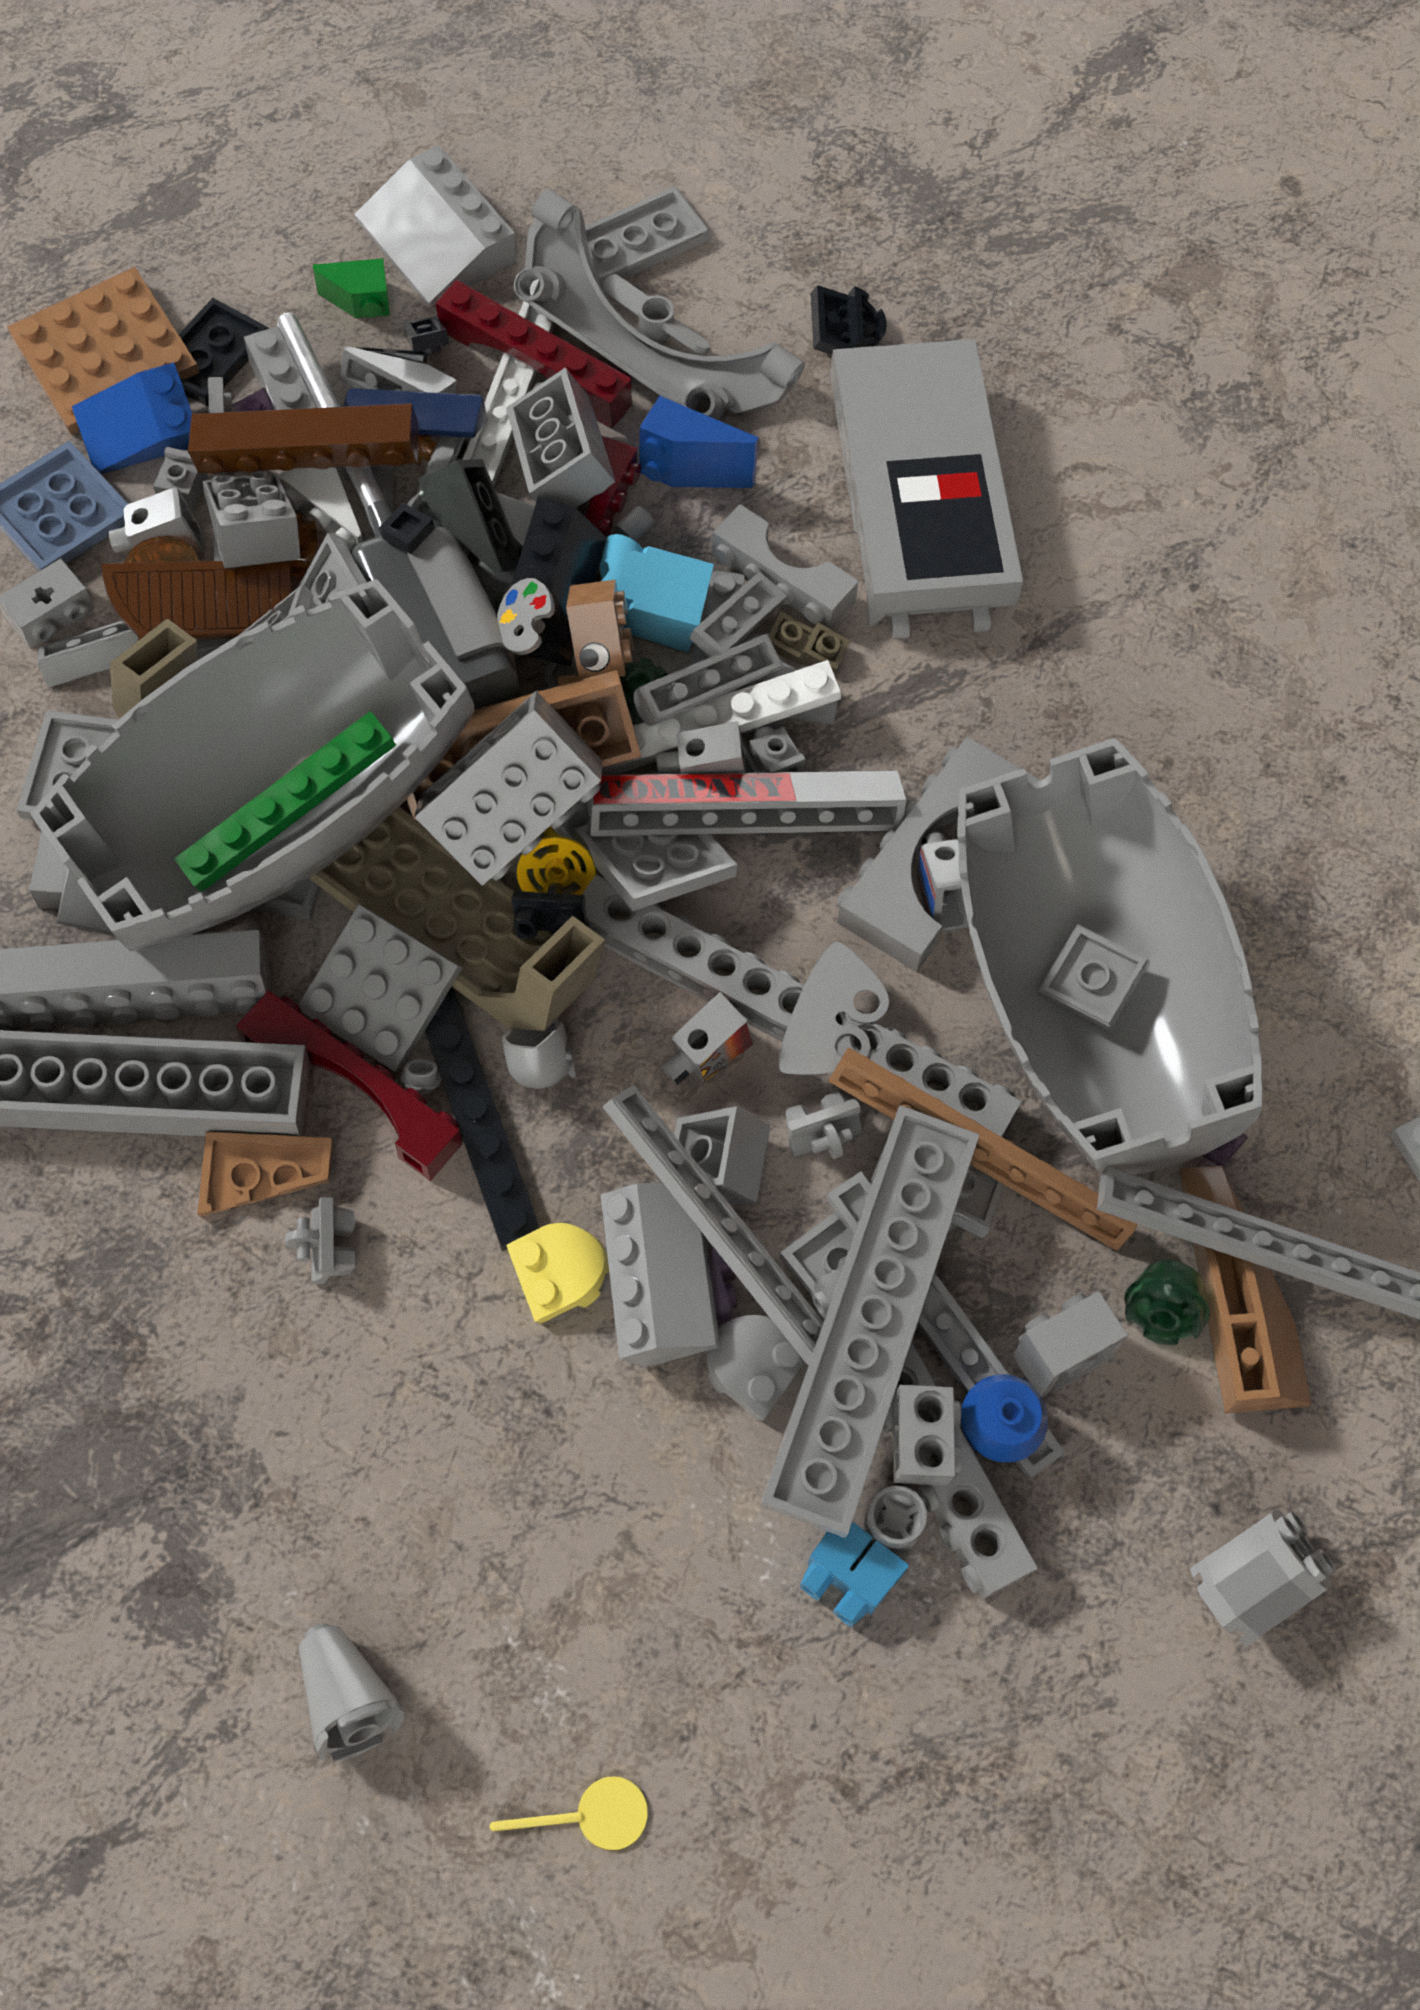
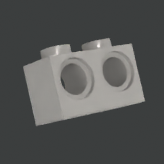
[893,1385,962,1486]

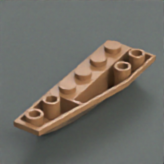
[1179,1165,1312,1414]

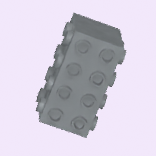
[414,690,602,886]

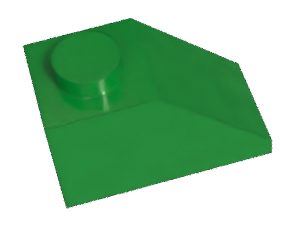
[313,258,390,318]

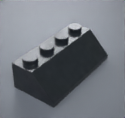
[511,497,607,667]

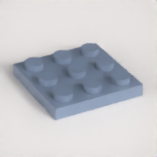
[0,441,128,571]

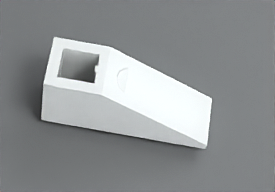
[279,467,363,551]

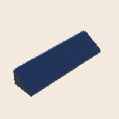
[343,388,487,438]

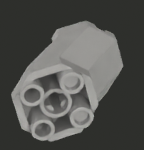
[1190,1510,1337,1647]

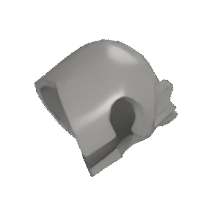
[502,1019,576,1089]

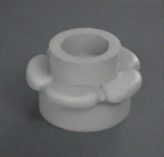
[401,1059,442,1095]

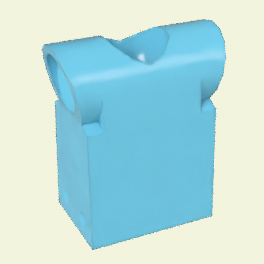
[600,534,714,653]

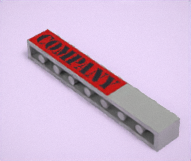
[586,771,906,836]

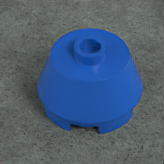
[961,1374,1048,1463]

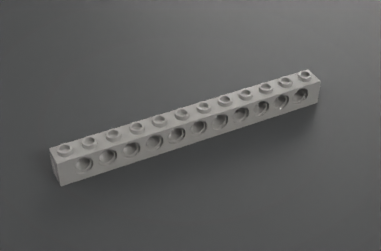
[582,875,1022,1138]

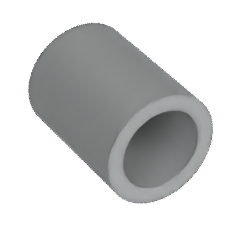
[613,506,654,541]

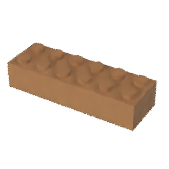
[407,670,641,820]

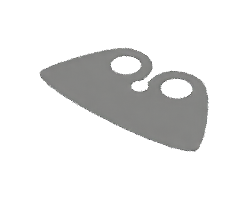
[779,941,890,1075]

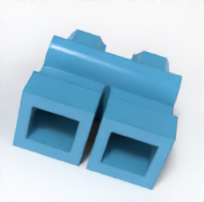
[799,1521,909,1628]

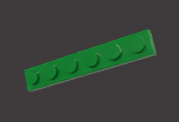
[174,711,397,893]

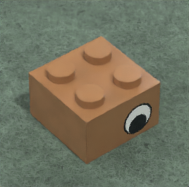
[566,579,634,680]

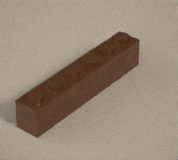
[188,403,419,474]

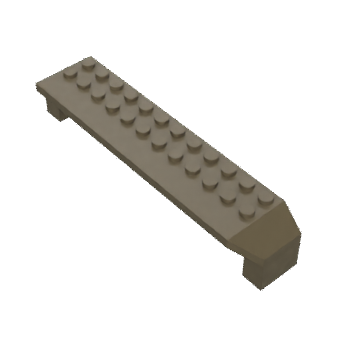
[110,619,605,1031]

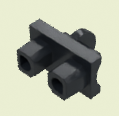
[511,883,589,939]

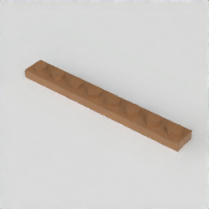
[828,1047,1138,1251]

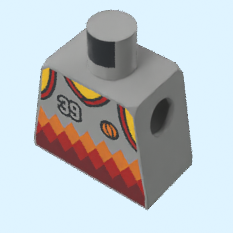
[661,992,754,1086]

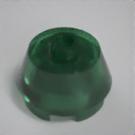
[1124,1260,1210,1345]

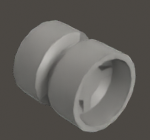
[864,1486,927,1556]

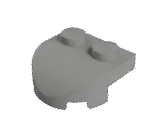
[705,1315,805,1420]

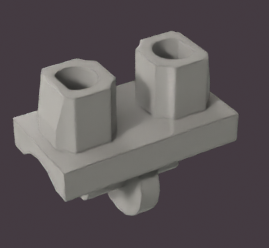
[786,1091,862,1159]
[285,1197,355,1284]

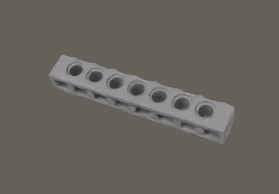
[812,1266,1038,1600]

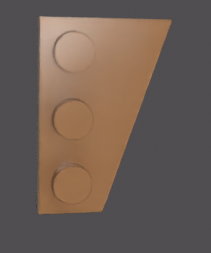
[197,1132,334,1217]

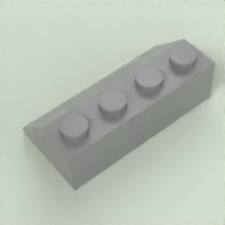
[601,1183,720,1368]

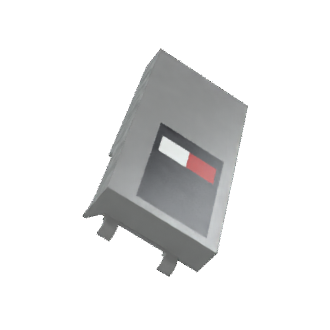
[830,339,1023,639]

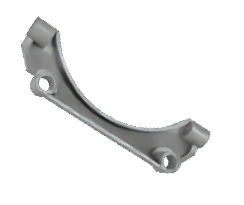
[514,188,805,420]

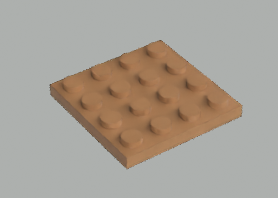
[7,267,199,435]

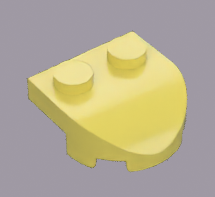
[506,1223,609,1324]

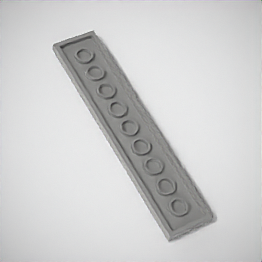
[760,1105,980,1538]

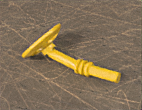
[517,826,596,895]

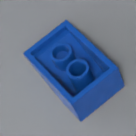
[71,362,192,474]
[639,396,759,488]

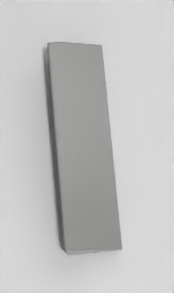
[37,621,139,687]

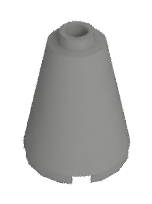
[299,1623,405,1761]

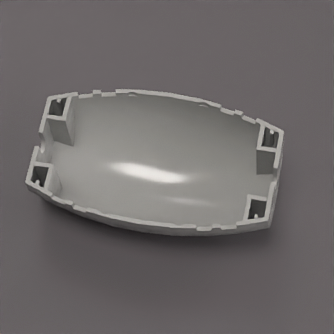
[31,579,474,952]
[957,738,1262,1174]

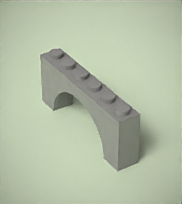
[836,737,1041,972]

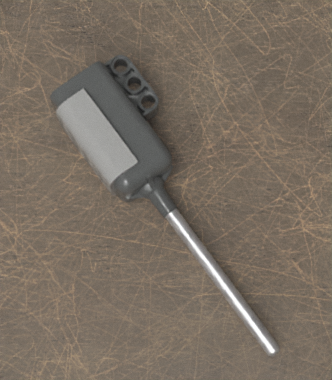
[277,312,521,710]

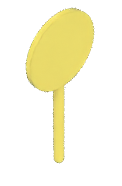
[489,1777,648,1850]

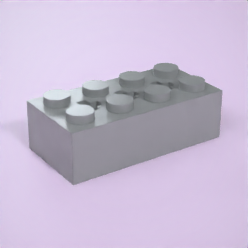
[506,368,615,509]

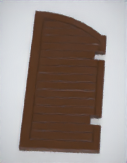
[101,561,291,640]

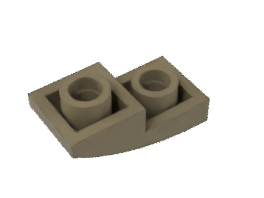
[768,611,851,673]

